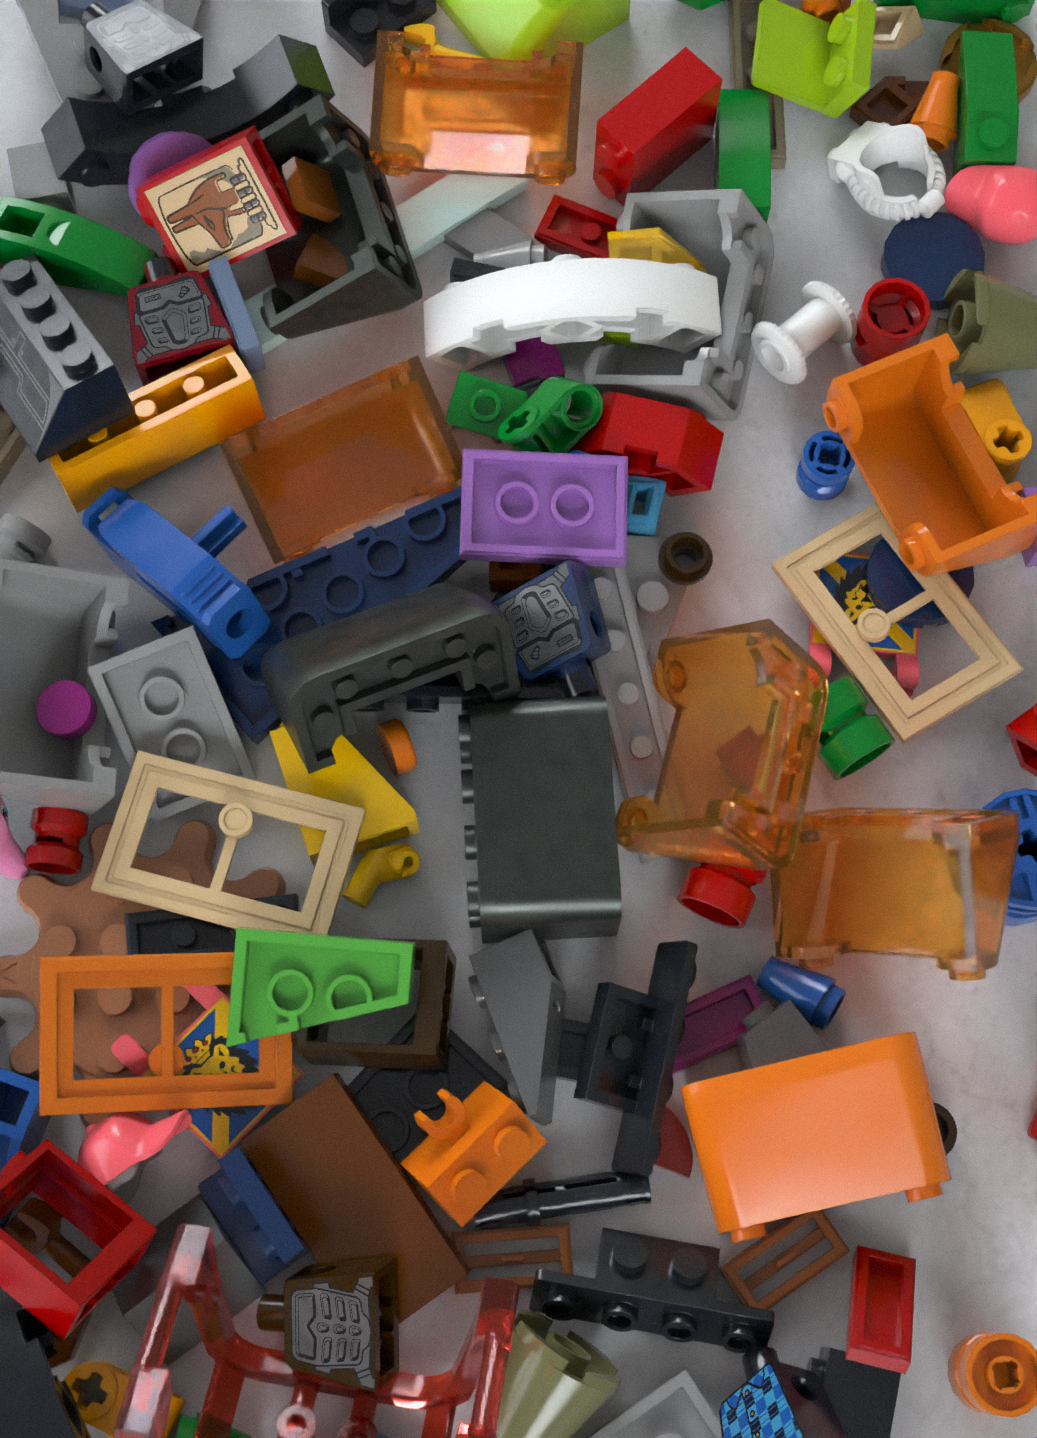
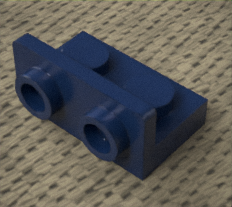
[198,1147,311,1284]

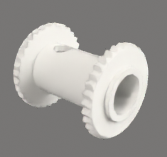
[751,281,857,385]

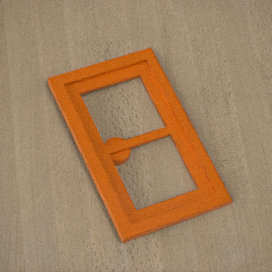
[39,952,293,1116]

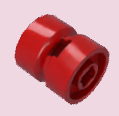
[850,278,931,366]
[677,824,775,929]

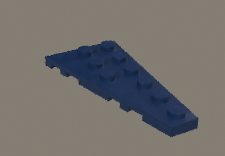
[151,486,468,745]

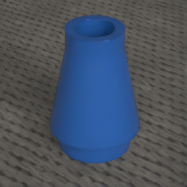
[756,956,846,1031]

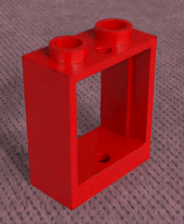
[0,1139,158,1340]

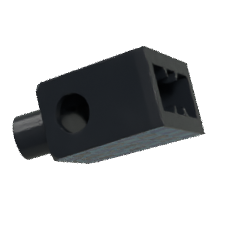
[719,1347,847,1438]

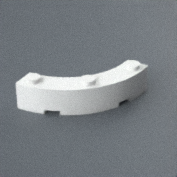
[423,254,722,371]

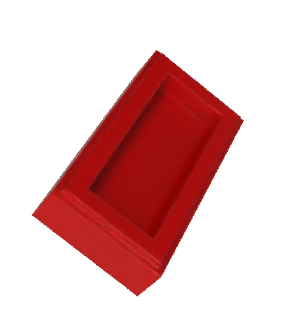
[845,1245,916,1374]

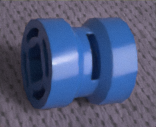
[796,431,855,500]

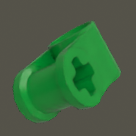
[497,376,603,453]

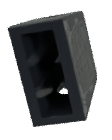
[81,0,204,116]

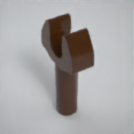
[4,1197,91,1278]

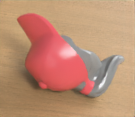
[944,165,1037,245]
[78,1109,192,1205]

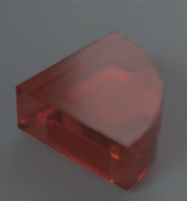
[654,1107,693,1179]

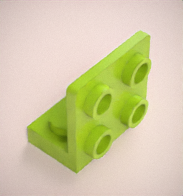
[751,0,877,119]

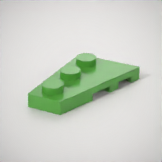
[226,927,416,1047]

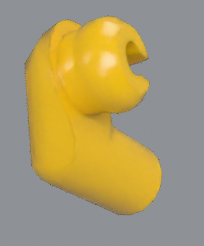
[342,843,420,908]

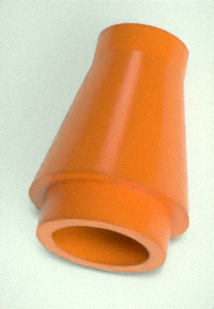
[909,71,961,152]

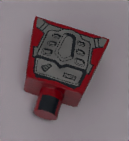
[127,257,239,386]

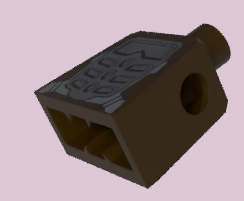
[256,1256,399,1392]

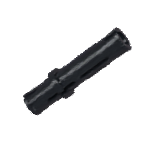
[474,1171,651,1230]

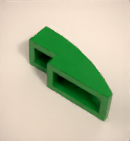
[714,89,771,224]

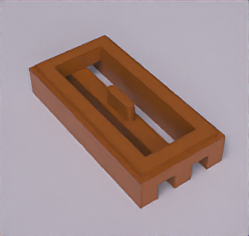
[718,1210,850,1310]
[451,1223,574,1294]

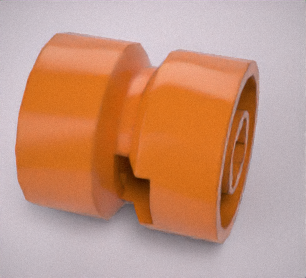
[948,1332,1037,1418]

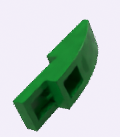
[0,195,158,296]

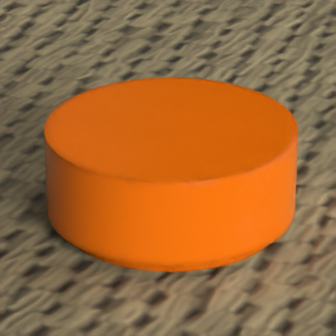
[377,718,417,776]

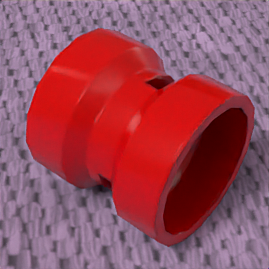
[24,807,89,875]

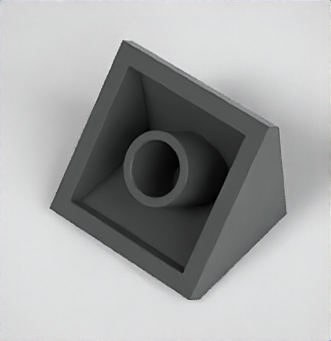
[112,1193,268,1366]

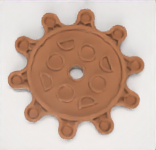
[0,820,286,1130]

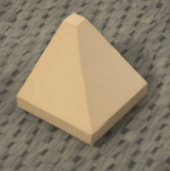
[873,6,925,49]

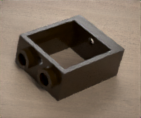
[291,938,457,1070]

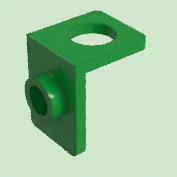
[444,371,527,441]

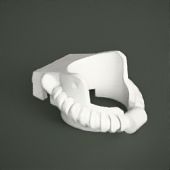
[826,121,946,221]

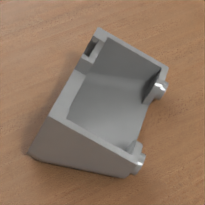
[584,188,774,421]
[0,557,129,815]

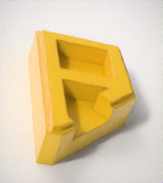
[607,227,707,273]

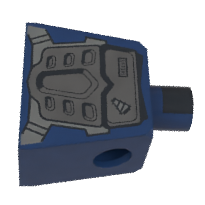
[492,560,611,698]

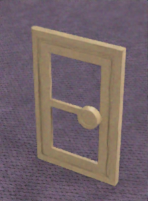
[772,502,1024,744]
[91,750,366,934]

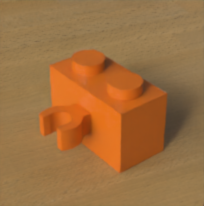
[400,1080,548,1227]

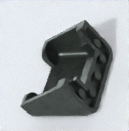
[258,94,423,339]
[261,582,521,774]

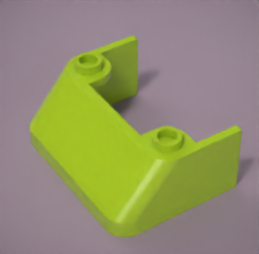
[436,0,631,84]

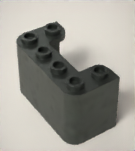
[458,696,622,944]

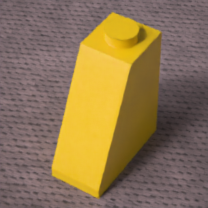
[269,722,420,868]

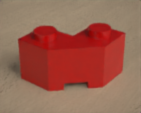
[567,392,724,497]

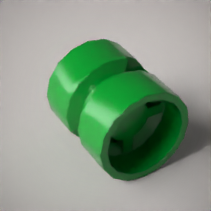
[792,676,896,780]

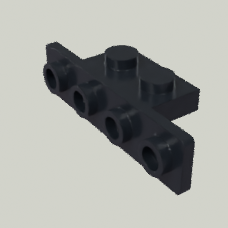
[573,940,698,1176]
[529,1228,775,1353]

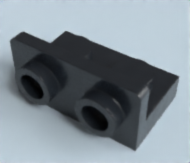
[321,0,437,68]

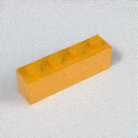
[48,344,266,513]

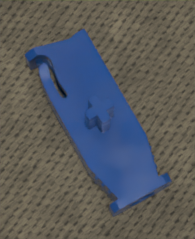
[82,486,271,659]

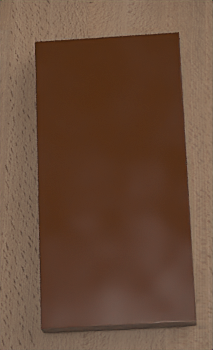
[239,1072,471,1324]

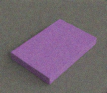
[459,448,628,567]

